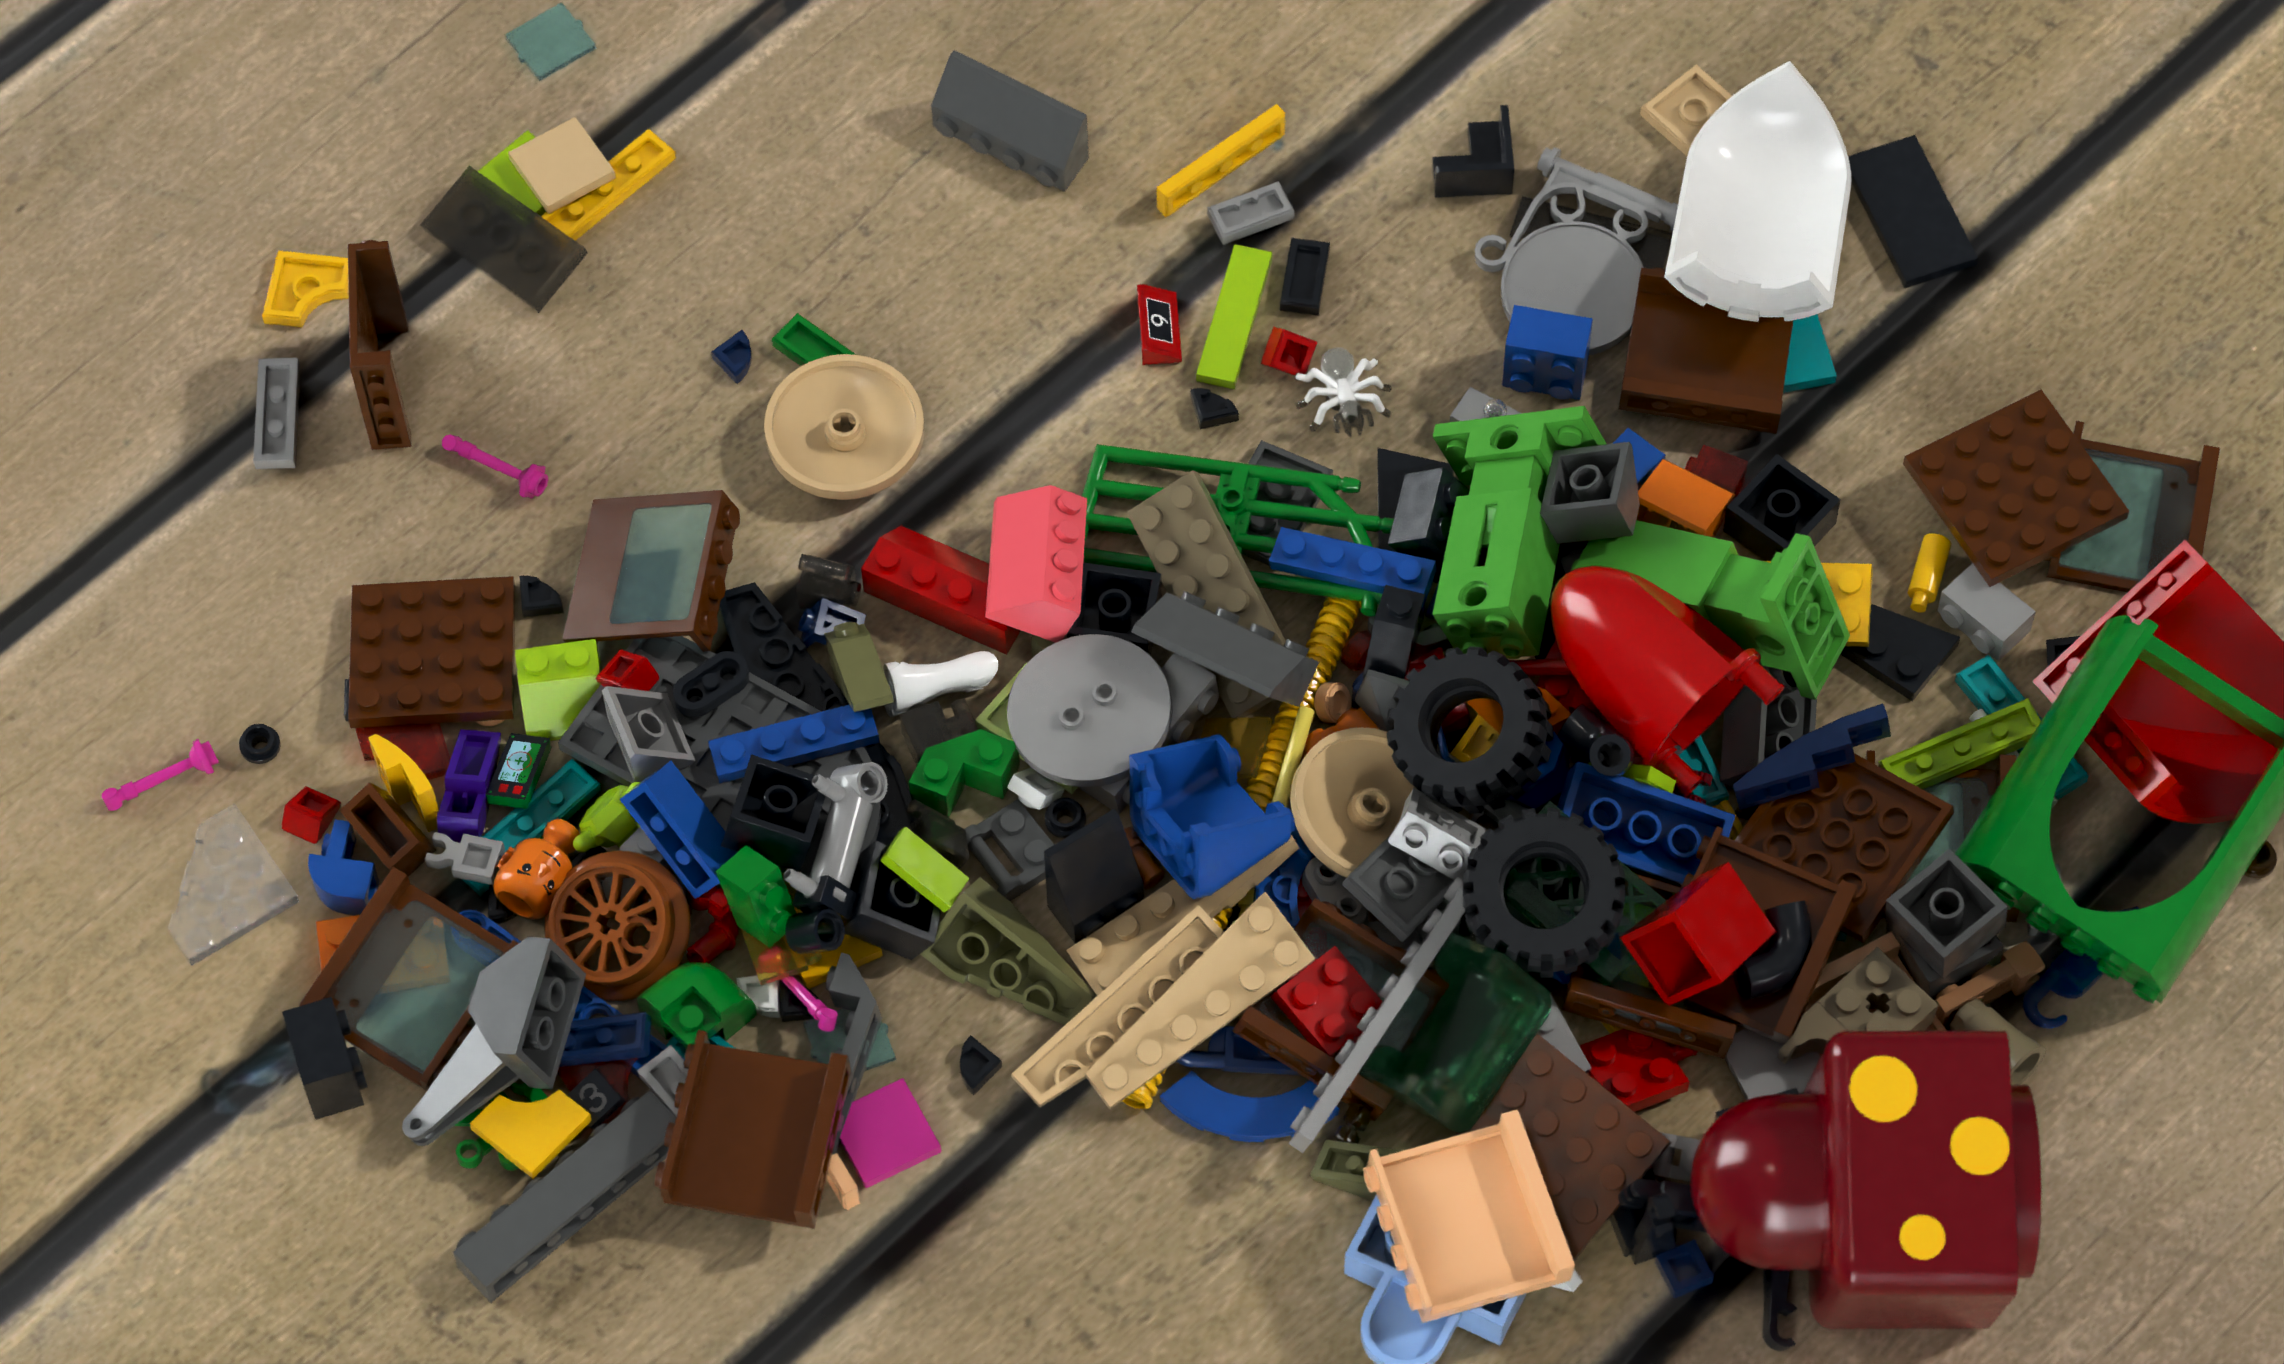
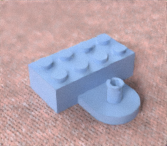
[1344,1194,1527,1364]

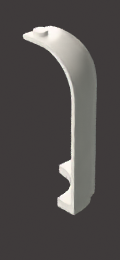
[1664,61,1851,322]

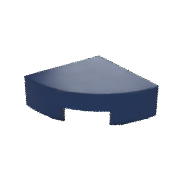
[711,330,752,384]

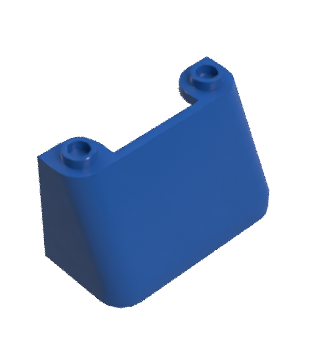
[1129,734,1295,899]

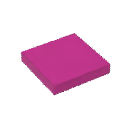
[840,1078,942,1189]

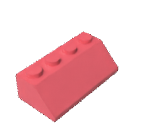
[985,485,1087,643]

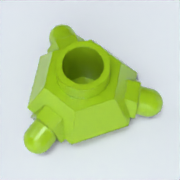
[573,782,640,853]

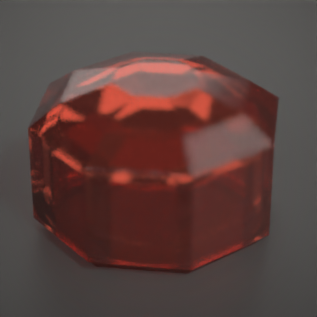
[1341,630,1372,671]

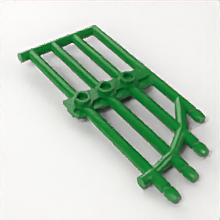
[1082,444,1394,617]

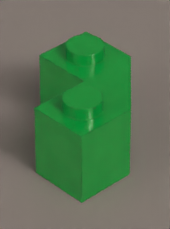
[909,729,1020,819]

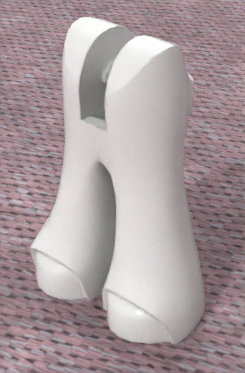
[883,651,998,717]

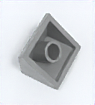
[602,686,695,782]

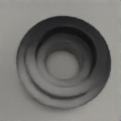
[239,724,281,764]
[1045,798,1086,838]

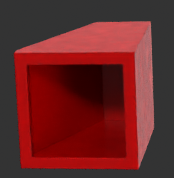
[1620,862,1776,1005]

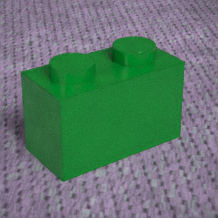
[716,845,796,948]

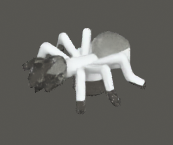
[1294,348,1392,437]

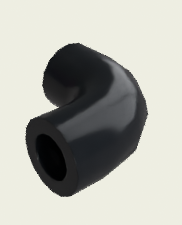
[1558,704,1634,777]
[1733,901,1812,1000]

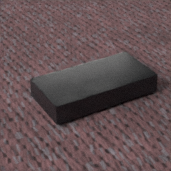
[1280,238,1330,316]

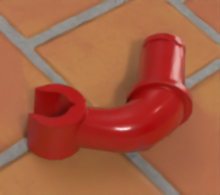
[686,885,739,963]

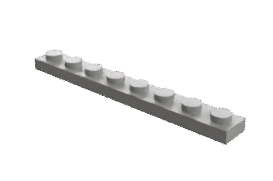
[1288,876,1465,1153]

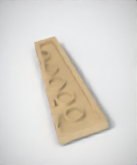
[1066,835,1299,996]
[1085,892,1315,1109]
[1011,905,1224,1108]

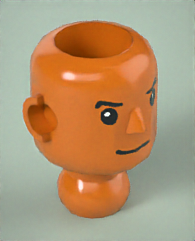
[493,819,580,920]

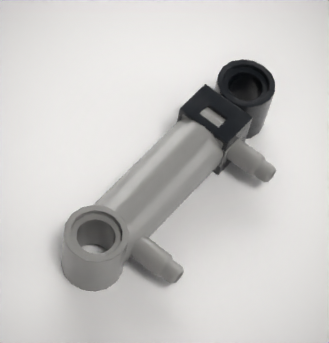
[784,762,888,954]

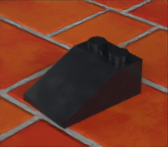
[1044,809,1144,944]

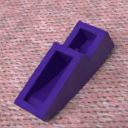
[437,729,501,843]

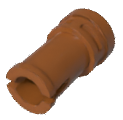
[1124,827,1166,890]

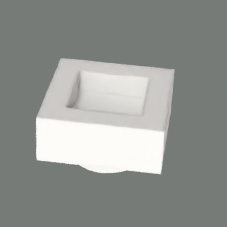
[1007,768,1065,810]

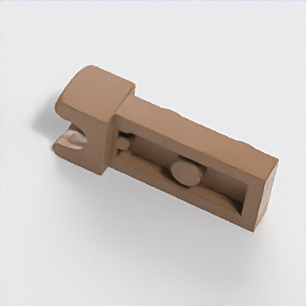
[1935,941,2045,1027]

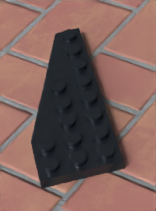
[719,582,925,846]

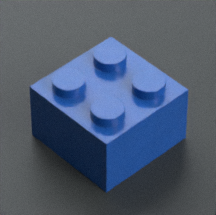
[1502,305,1593,400]

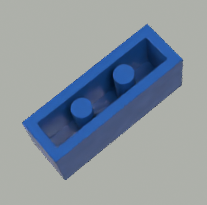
[620,760,737,899]

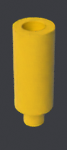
[1907,533,1952,613]

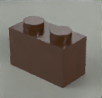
[339,782,437,877]

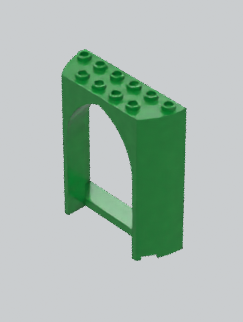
[1955,615,2284,1003]

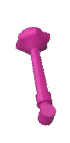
[442,435,548,499]
[101,739,219,811]
[756,947,838,1032]

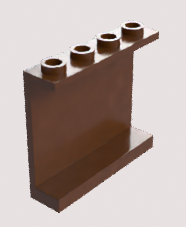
[348,240,411,450]
[1619,268,1793,434]
[655,1030,851,1229]

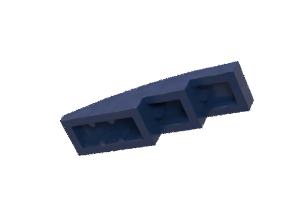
[1733,703,1891,810]

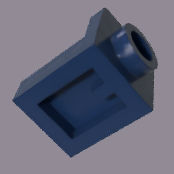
[798,598,866,648]

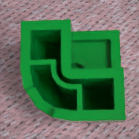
[637,962,757,1049]

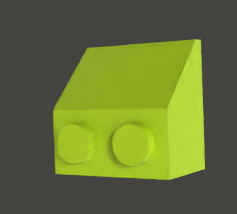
[515,639,602,741]

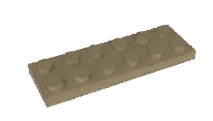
[1126,470,1286,721]

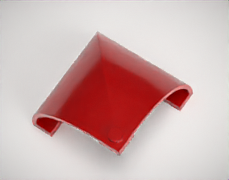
[2033,540,2284,824]

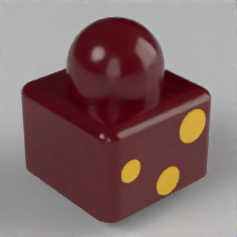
[1691,1031,2041,1329]

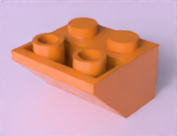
[1637,459,1735,538]

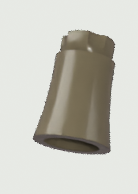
[1950,998,2046,1085]

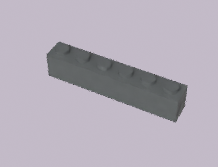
[453,1090,676,1303]

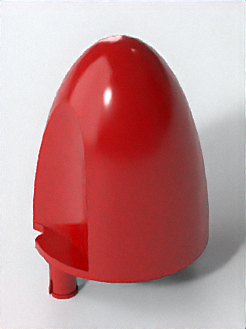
[1550,566,1785,797]

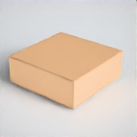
[826,1153,860,1210]

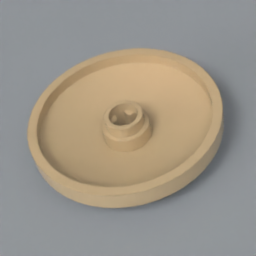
[764,354,925,500]
[1290,727,1416,878]

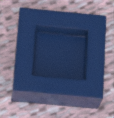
[1655,1239,1714,1299]

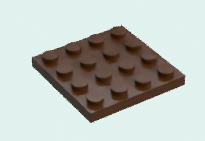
[1903,389,2129,587]
[348,576,515,728]
[1735,731,1954,943]
[1453,1033,1671,1262]

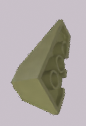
[921,877,1096,1025]

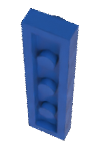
[1269,527,1437,602]
[708,705,879,784]

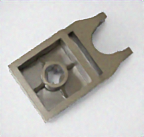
[1778,947,1938,1064]

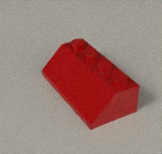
[861,526,1021,655]

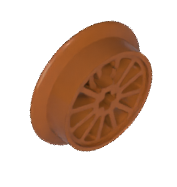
[545,851,691,1001]

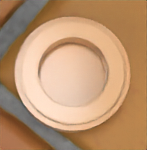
[1314,682,1351,723]

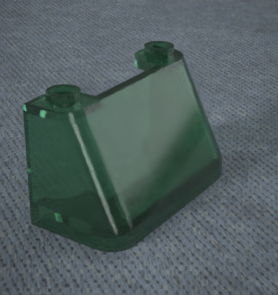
[1358,933,1552,1132]

